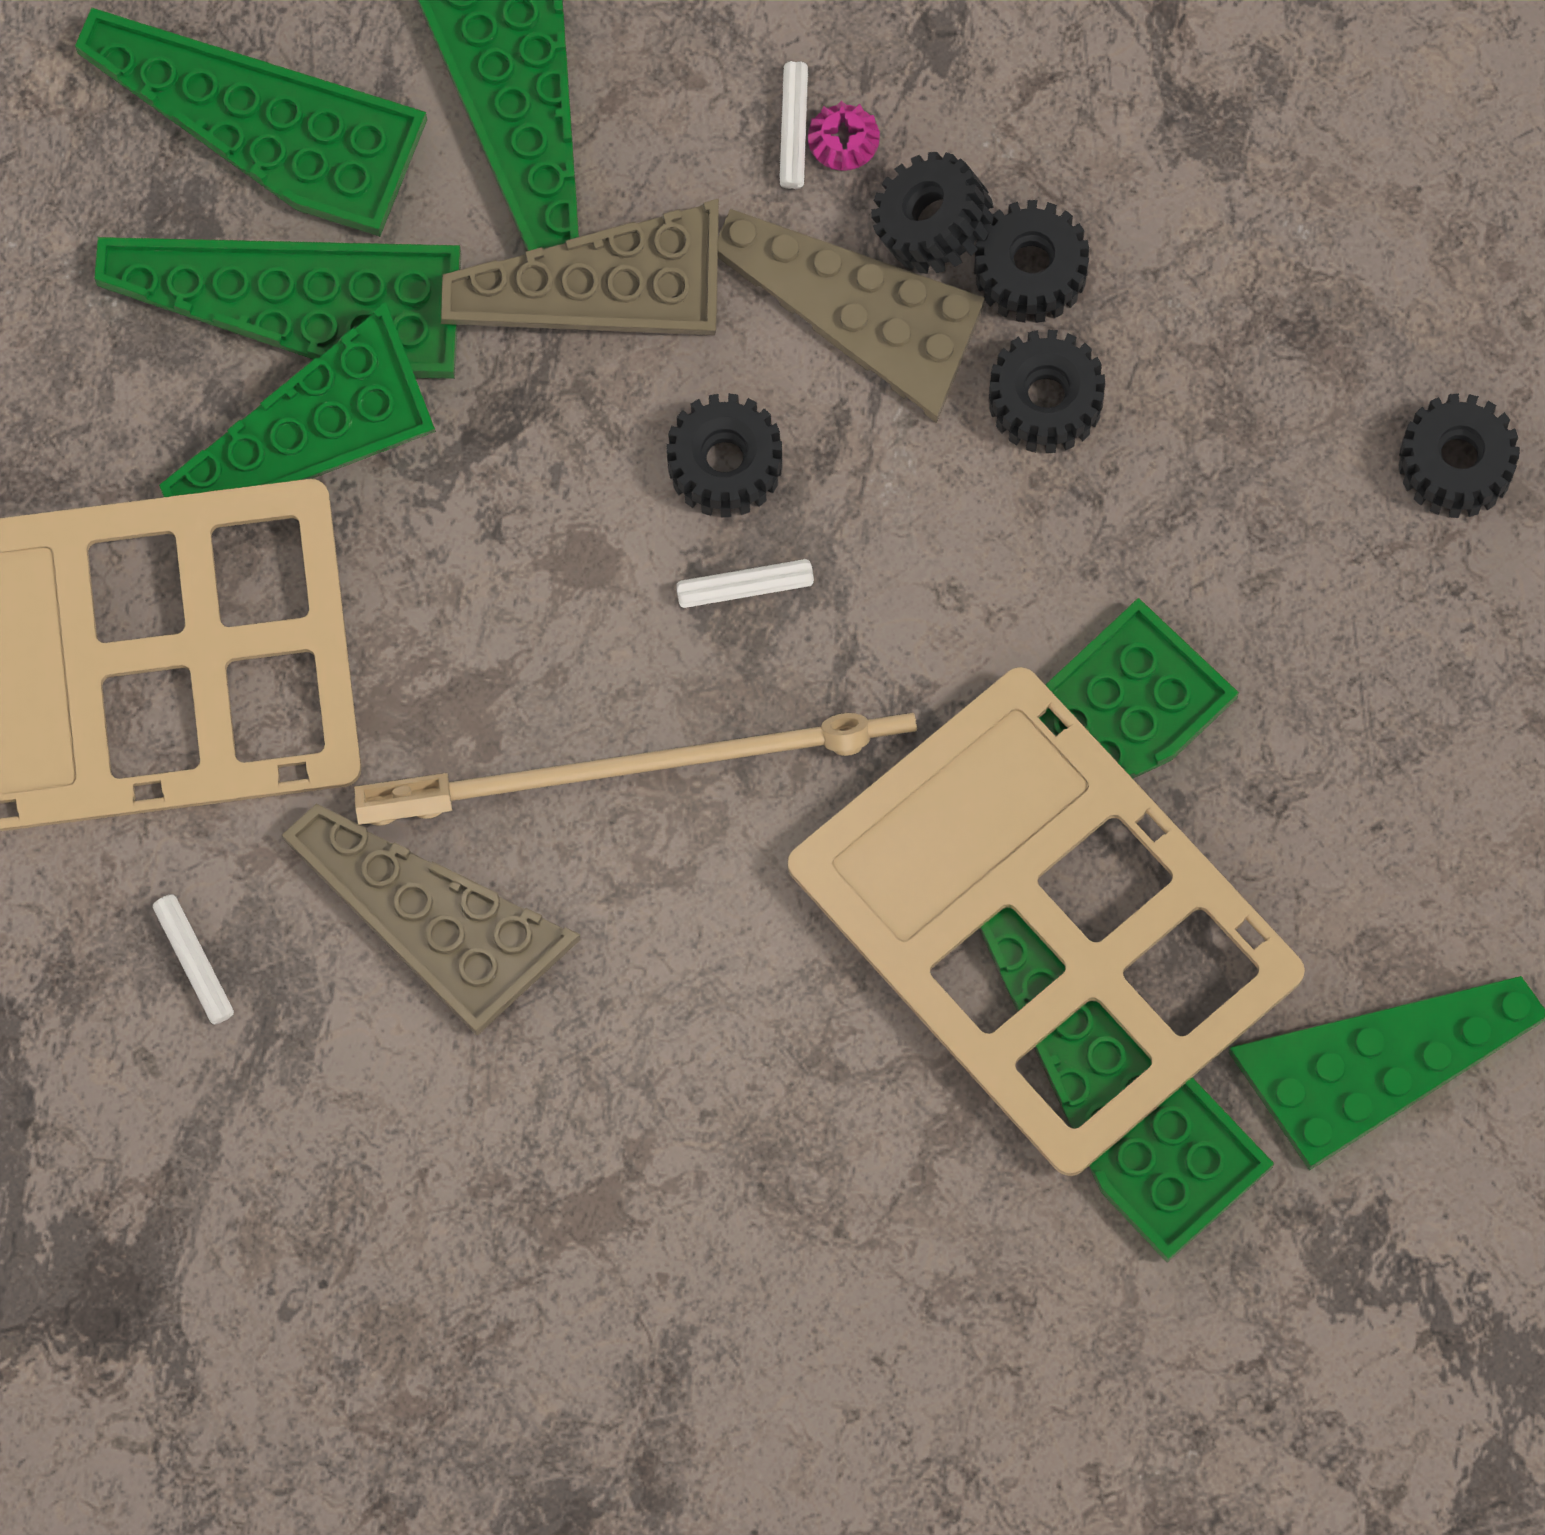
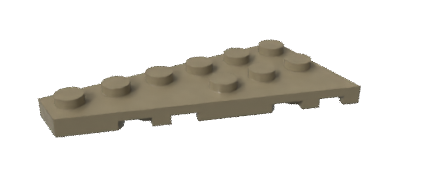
[441,198,719,335]
[718,209,985,423]
[282,803,581,1036]

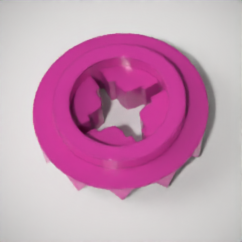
[808,100,880,171]

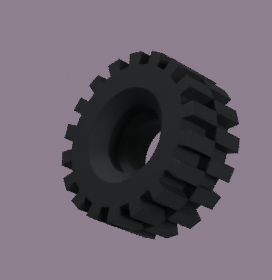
[871,152,994,274]
[974,200,1089,323]
[989,329,1105,453]
[667,393,783,518]
[1398,393,1520,518]

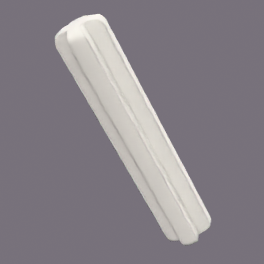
[780,61,808,189]
[676,559,814,608]
[153,894,234,1024]

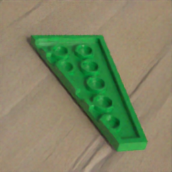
[159,301,436,497]
[1228,976,1545,1171]

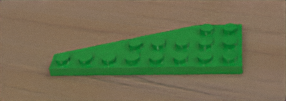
[417,0,579,251]
[75,7,427,237]
[94,237,461,379]
[1039,598,1239,779]
[979,908,1274,1263]

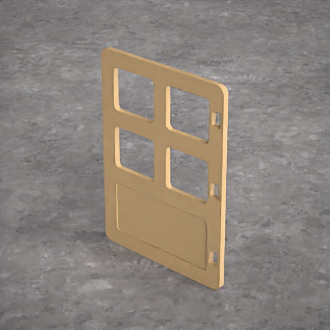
[0,479,361,831]
[788,667,1305,1176]

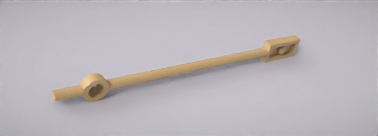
[354,713,917,826]

